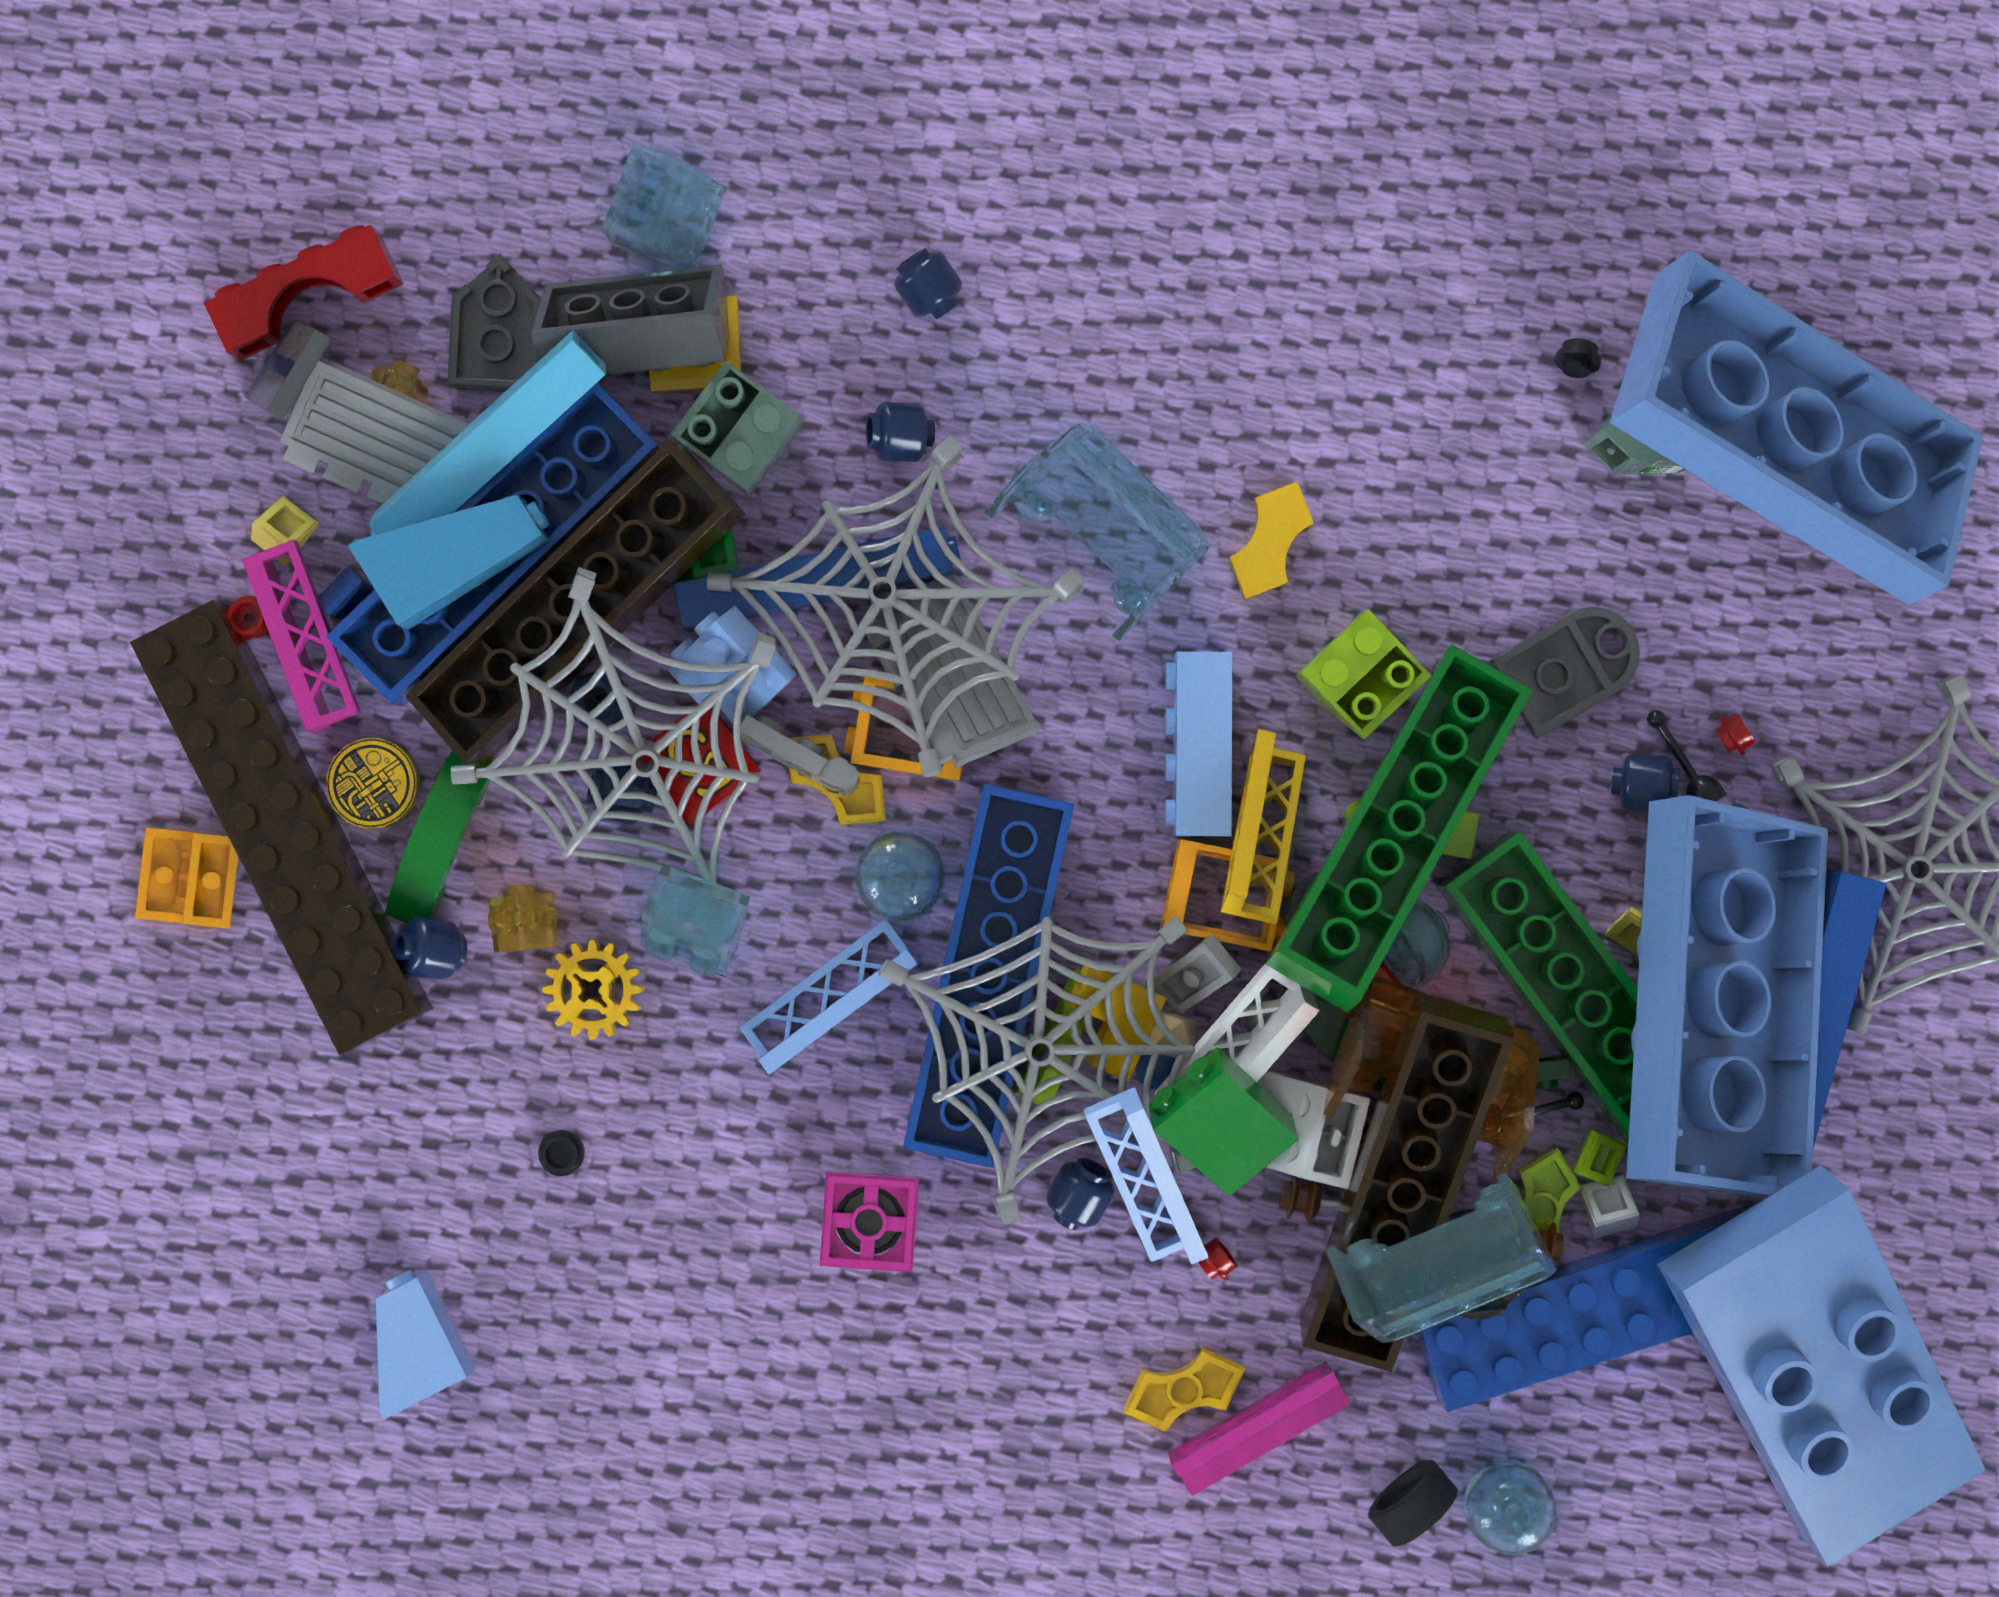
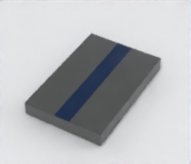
[245,320,330,419]

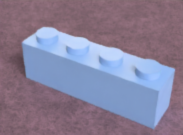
[1165,651,1232,837]

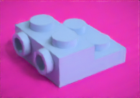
[668,606,798,724]

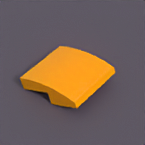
[135,827,238,929]

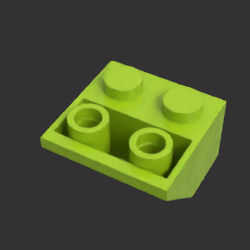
[1295,609,1432,740]

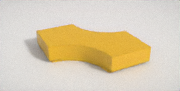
[1228,481,1314,600]
[789,734,886,825]
[1123,1346,1246,1432]

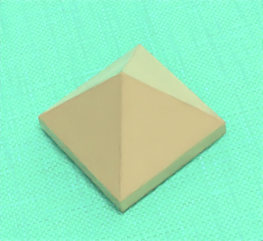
[1149,1010,1197,1058]

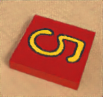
[638,701,762,827]

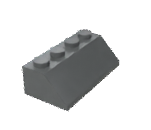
[530,264,729,376]

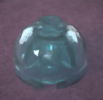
[855,831,946,921]
[1383,899,1451,992]
[1462,1459,1556,1555]

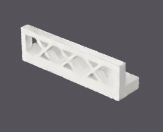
[1155,963,1319,1095]

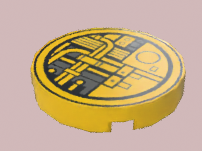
[326,738,420,828]

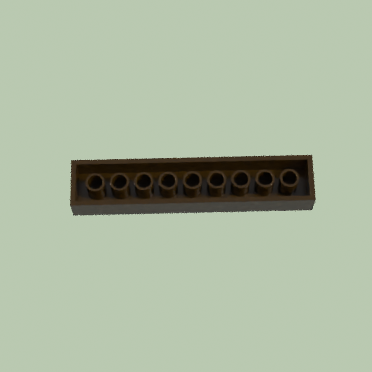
[130,600,434,1055]

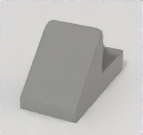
[1154,934,1242,1015]

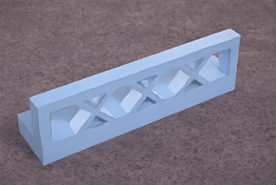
[739,919,919,1074]
[1083,1087,1208,1265]

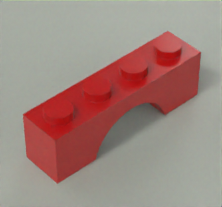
[204,225,404,361]

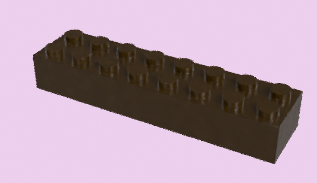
[405,439,746,765]
[1300,991,1515,1372]

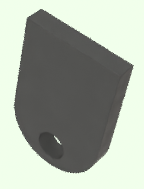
[1489,607,1640,739]

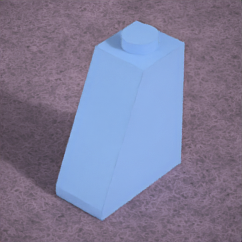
[376,1269,476,1420]

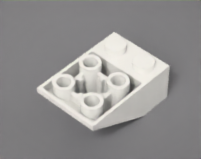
[1257,1070,1370,1189]

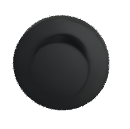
[1554,338,1602,378]
[538,1130,585,1176]

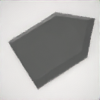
[447,253,541,392]

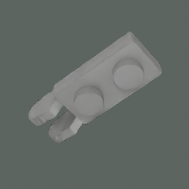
[740,715,860,796]

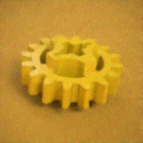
[542,939,645,1040]

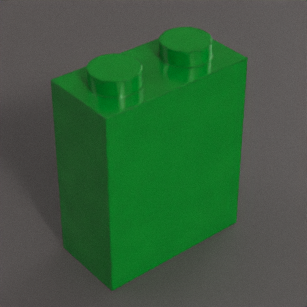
[1149,1047,1299,1196]

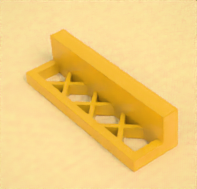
[1221,729,1306,924]

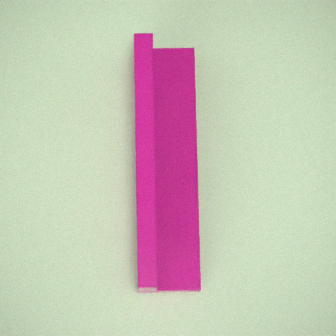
[242,540,361,734]
[1168,1361,1351,1496]

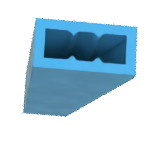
[348,495,551,630]

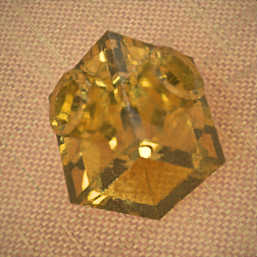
[488,884,558,953]

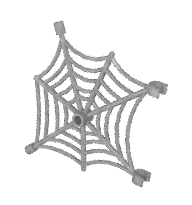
[707,434,1085,777]
[451,567,776,911]
[1771,674,1999,1035]
[879,917,1196,1226]

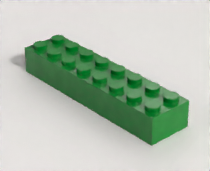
[1266,644,1532,1013]
[1436,831,1670,1187]

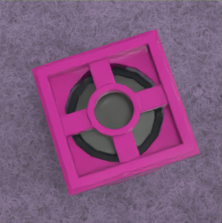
[819,1171,919,1272]

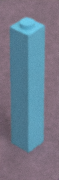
[369,330,606,536]

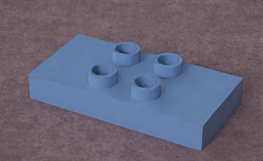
[1610,250,1983,605]
[1626,795,1828,1199]
[1657,1165,1986,1567]

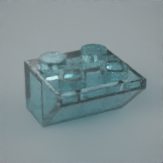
[601,142,726,269]
[640,864,750,977]

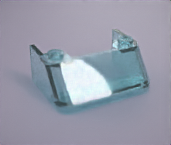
[985,423,1209,641]
[1325,1173,1557,1343]

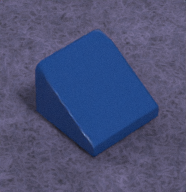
[319,566,373,620]

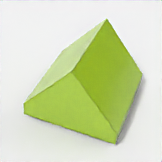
[1571,1128,1627,1186]

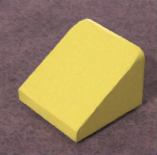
[251,495,319,566]

